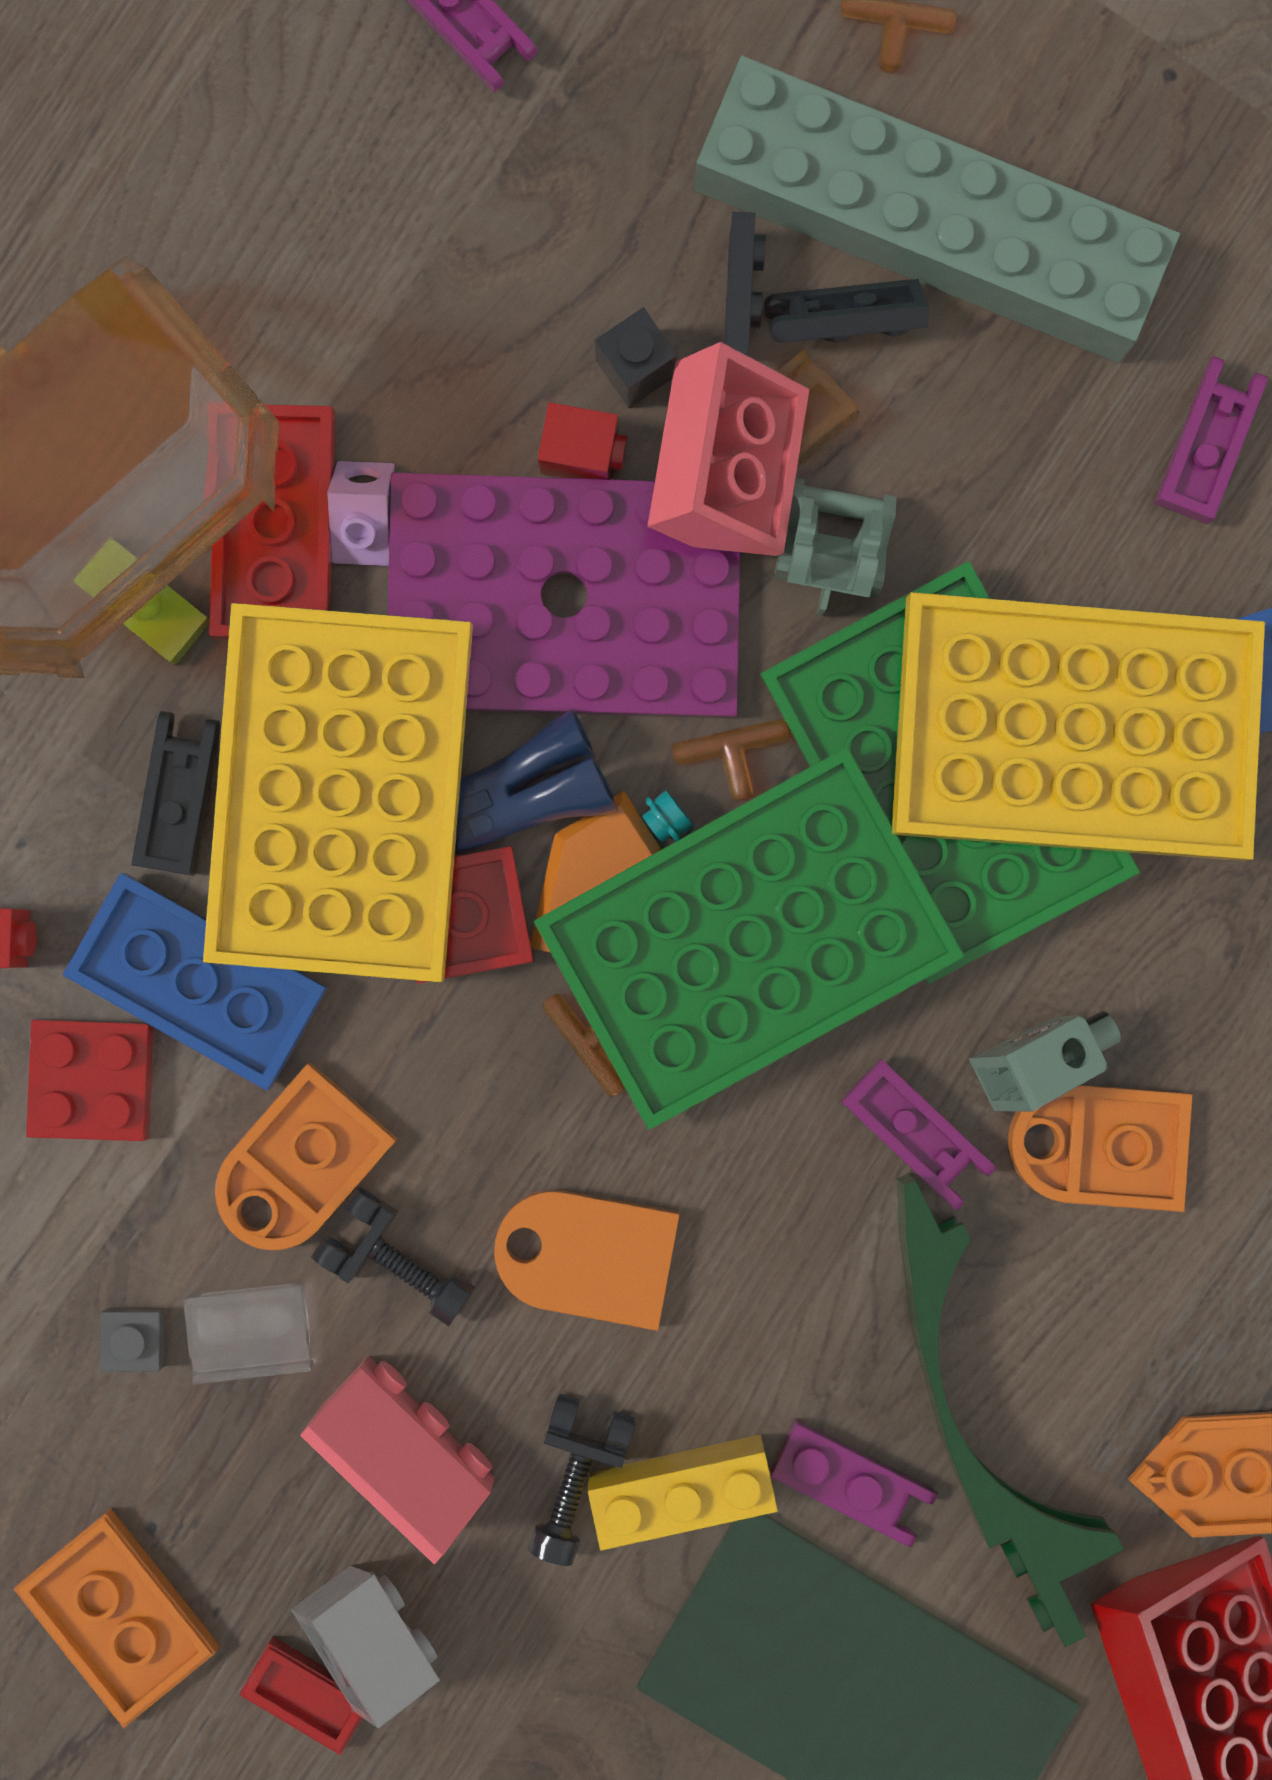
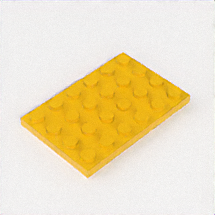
[892,592,1265,861]
[203,603,473,982]

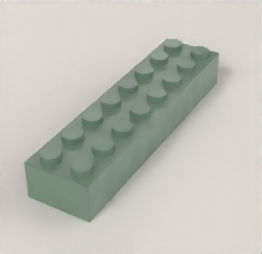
[694,55,1180,363]

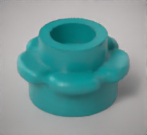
[642,790,695,843]

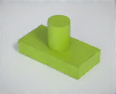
[81,544,210,666]

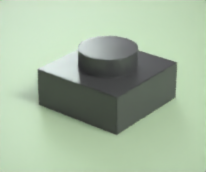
[100,1308,165,1372]

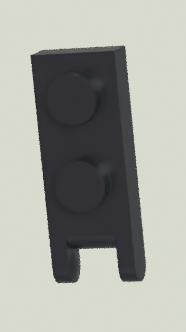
[724,212,766,356]
[764,279,929,343]
[131,711,221,876]

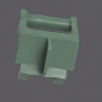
[773,477,897,616]

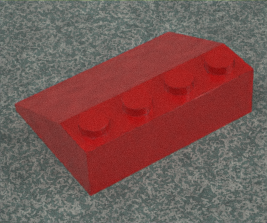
[1090,1536,1272,1780]

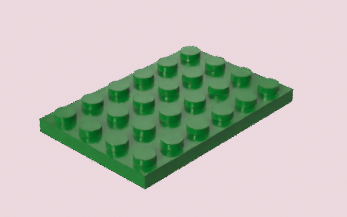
[761,561,1140,985]
[534,747,965,1130]

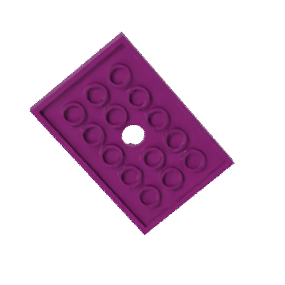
[387,472,740,719]

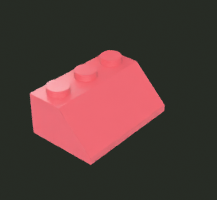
[647,342,809,556]
[300,1356,495,1565]

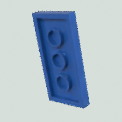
[63,873,329,1091]

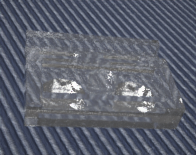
[183,1282,313,1385]

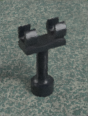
[311,1187,475,1327]
[528,1393,635,1566]

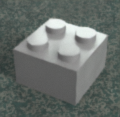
[291,1566,440,1729]

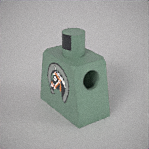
[969,1011,1121,1112]

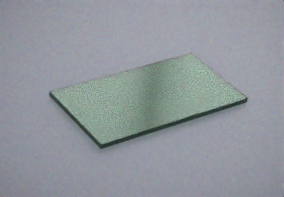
[637,1515,1080,1780]

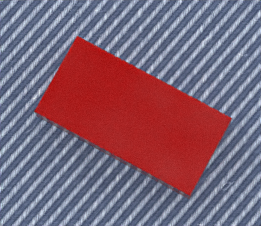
[239,1636,362,1755]

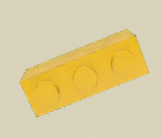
[587,1434,778,1551]

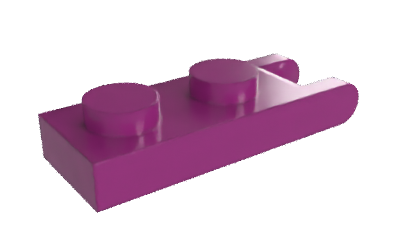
[406,0,538,92]
[1153,356,1268,525]
[840,1058,997,1211]
[769,1418,939,1547]

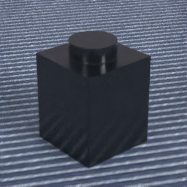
[595,307,677,408]

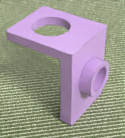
[327,461,395,566]

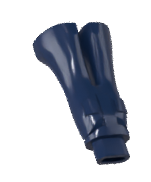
[455,708,618,854]

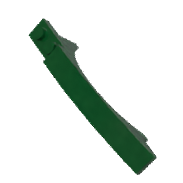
[897,1173,1124,1647]

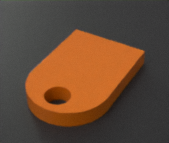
[215,1063,398,1250]
[1008,1085,1192,1212]
[494,1189,680,1331]

